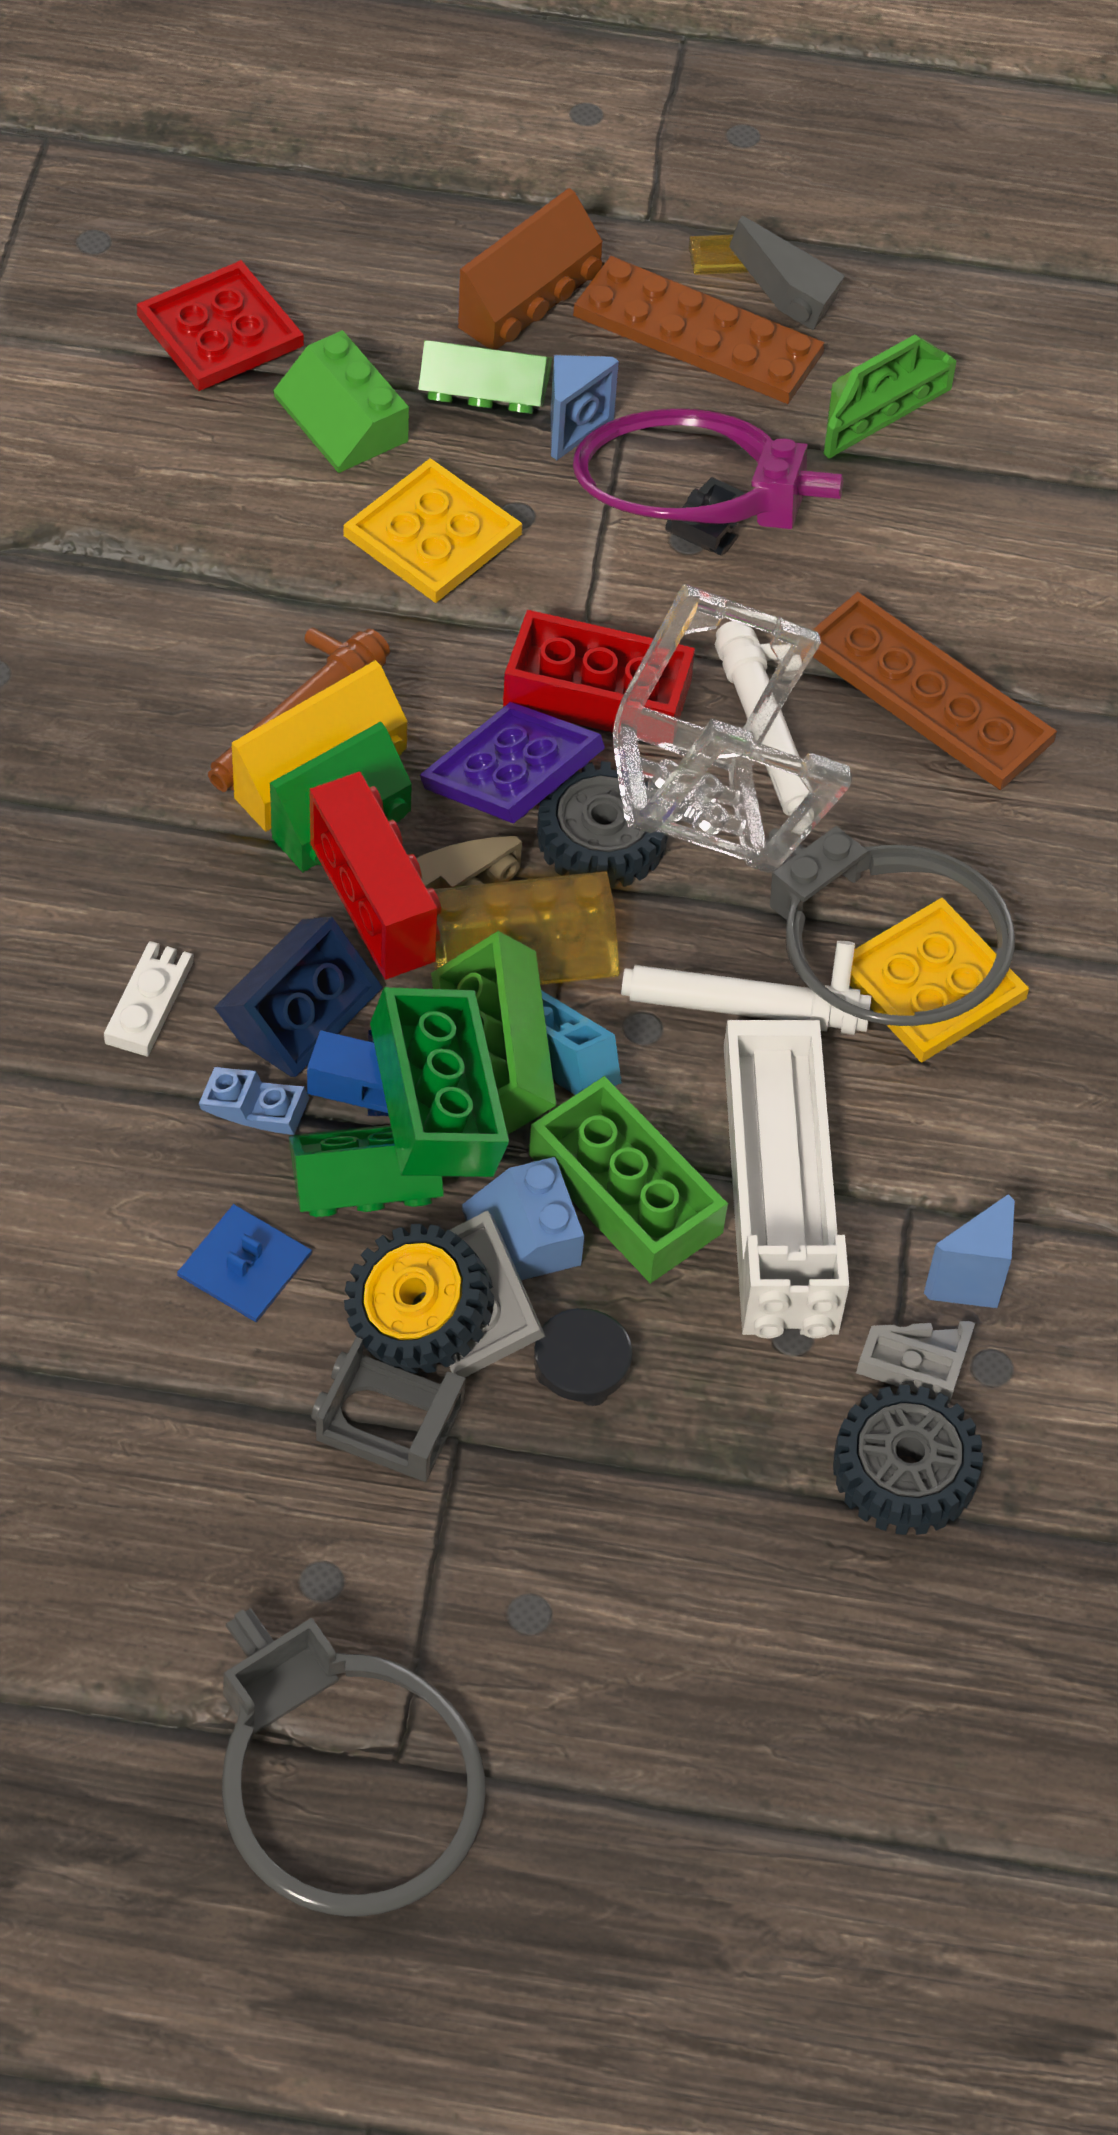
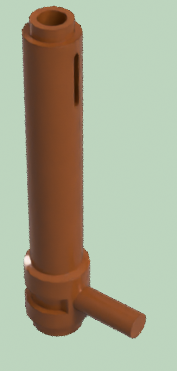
[208,628,390,792]

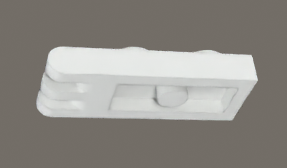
[104,941,194,1057]

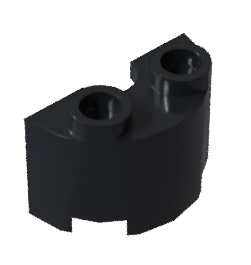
[665,477,746,556]

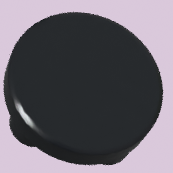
[534,1308,632,1406]

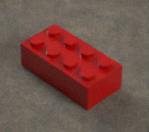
[503,609,695,746]
[309,771,441,980]

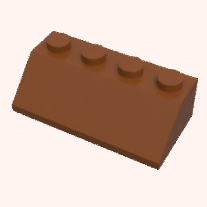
[458,188,603,349]

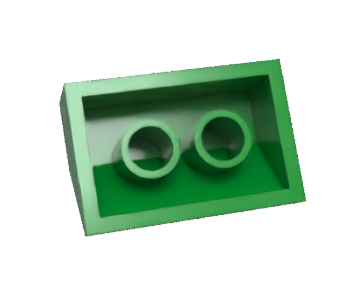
[270,721,412,873]
[289,1125,444,1217]

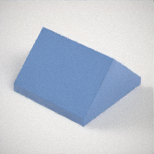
[551,355,619,460]
[924,1194,1015,1308]

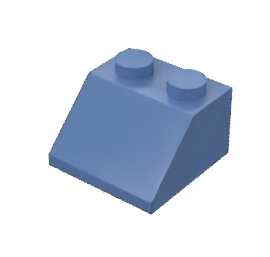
[462,1157,584,1280]

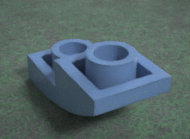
[199,1067,309,1135]

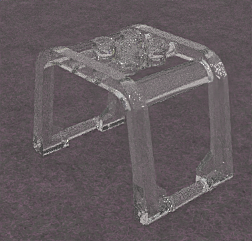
[613,584,852,873]

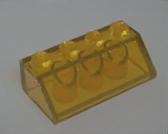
[433,871,620,985]

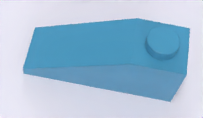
[541,990,622,1095]

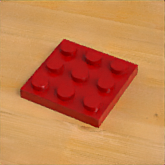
[137,260,304,392]

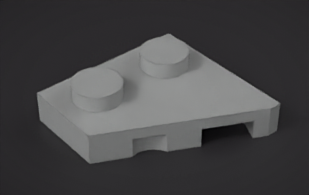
[856,1321,975,1403]

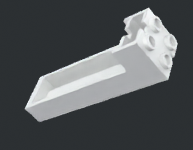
[724,1020,849,1338]

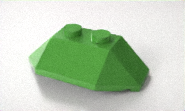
[824,334,957,459]

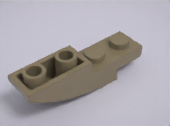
[359,836,522,942]

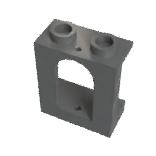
[311,1337,466,1482]

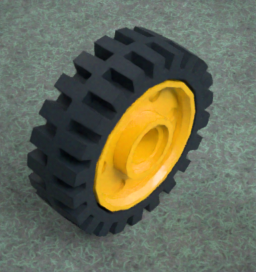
[344,1224,494,1374]

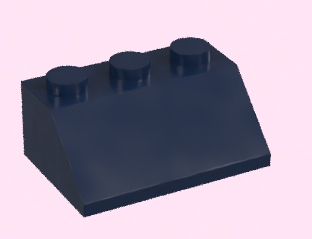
[214,916,383,1077]

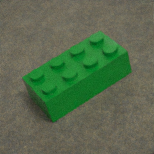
[370,987,509,1177]

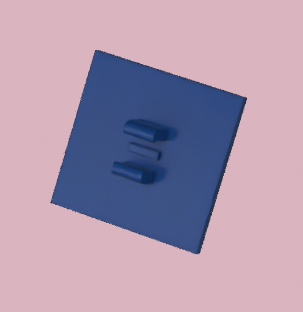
[177,1204,312,1323]

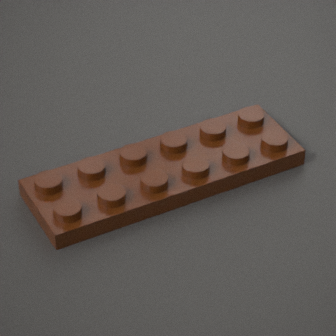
[573,256,825,404]
[802,591,1057,791]

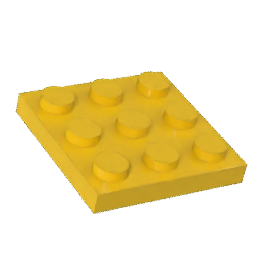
[344,458,522,603]
[850,897,1029,1063]

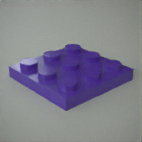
[420,702,605,824]

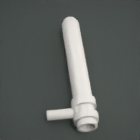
[715,620,816,820]
[621,941,871,1035]

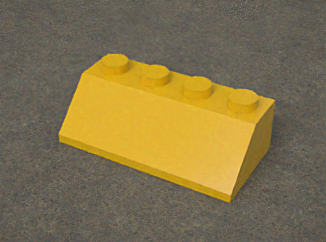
[232,660,407,832]

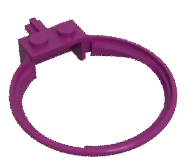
[573,409,843,529]

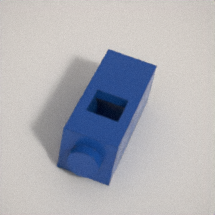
[307,1030,388,1113]

